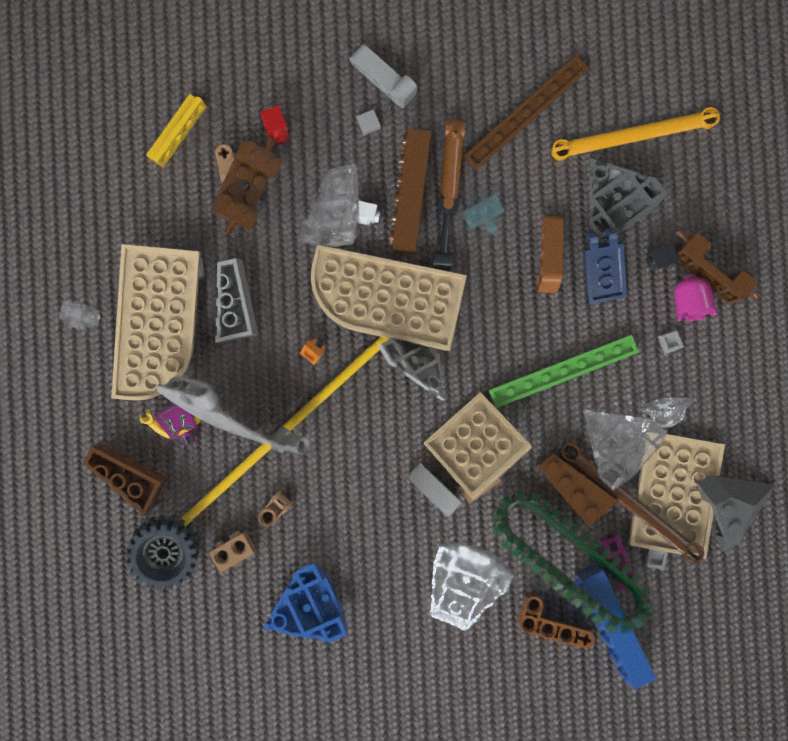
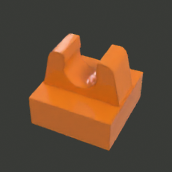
[300,339,326,365]

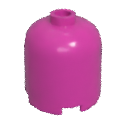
[674,274,717,322]

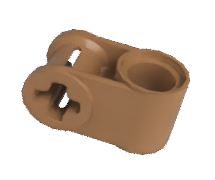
[215,144,236,183]
[259,490,294,526]

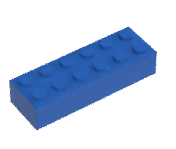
[574,563,656,689]

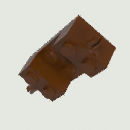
[210,137,283,235]
[675,227,761,305]

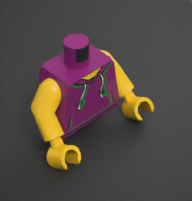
[139,404,201,446]

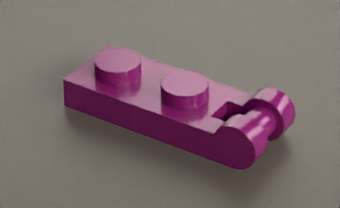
[599,533,638,591]

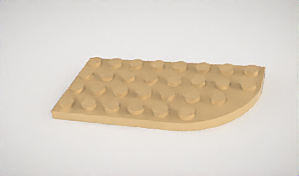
[111,244,201,400]
[311,245,467,351]

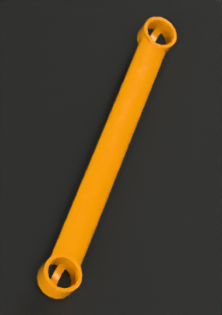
[551,107,720,160]

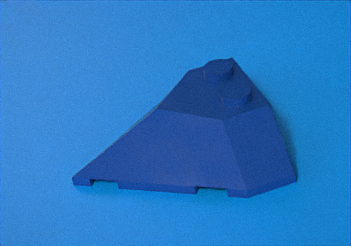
[263,562,348,642]

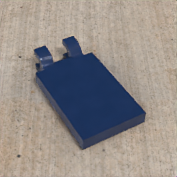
[583,228,627,305]

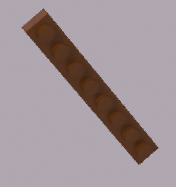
[463,55,589,171]

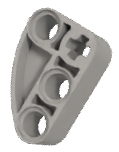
[407,463,462,517]

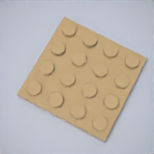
[424,392,532,500]

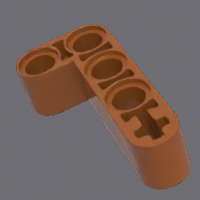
[537,215,563,294]
[518,593,595,649]

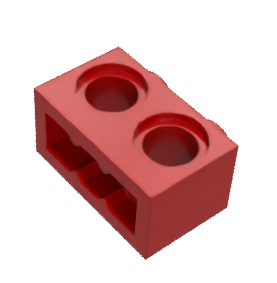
[260,105,289,145]

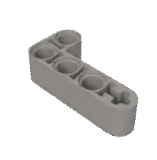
[349,44,417,108]

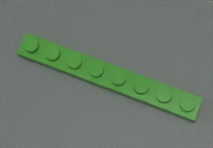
[488,335,639,408]

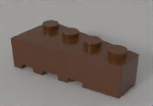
[83,443,168,516]
[535,453,619,526]

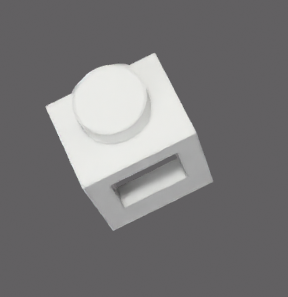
[351,200,380,225]

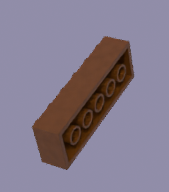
[389,129,431,254]

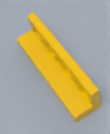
[146,94,207,167]

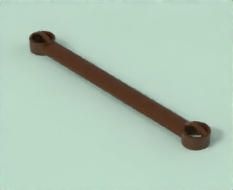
[559,442,704,563]

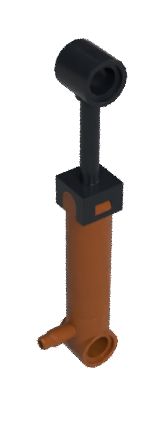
[433,119,466,271]

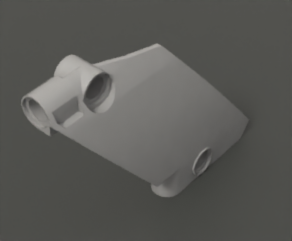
[157,376,309,455]

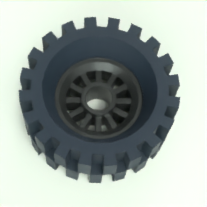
[125,515,199,591]

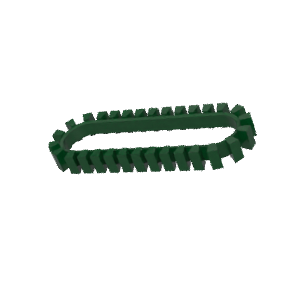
[492,490,653,634]

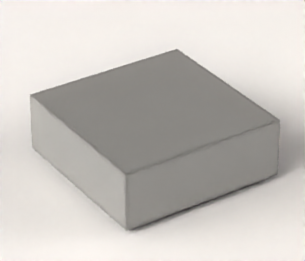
[356,109,381,135]
[658,330,684,354]
[644,549,668,570]

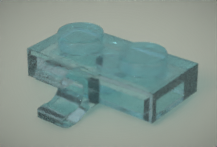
[462,195,504,236]

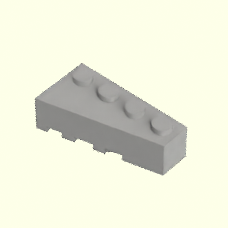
[215,258,259,343]

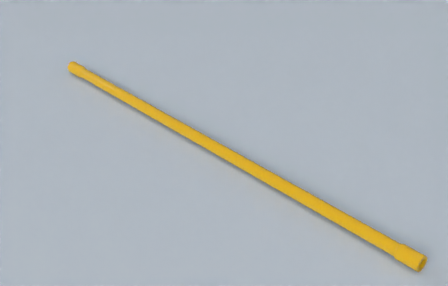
[156,271,453,550]

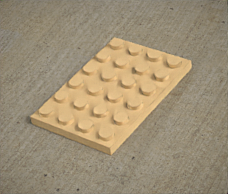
[628,431,725,559]

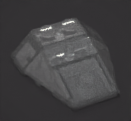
[297,164,359,247]
[431,542,514,630]

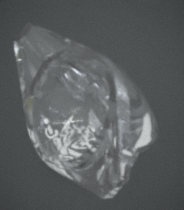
[639,397,692,428]

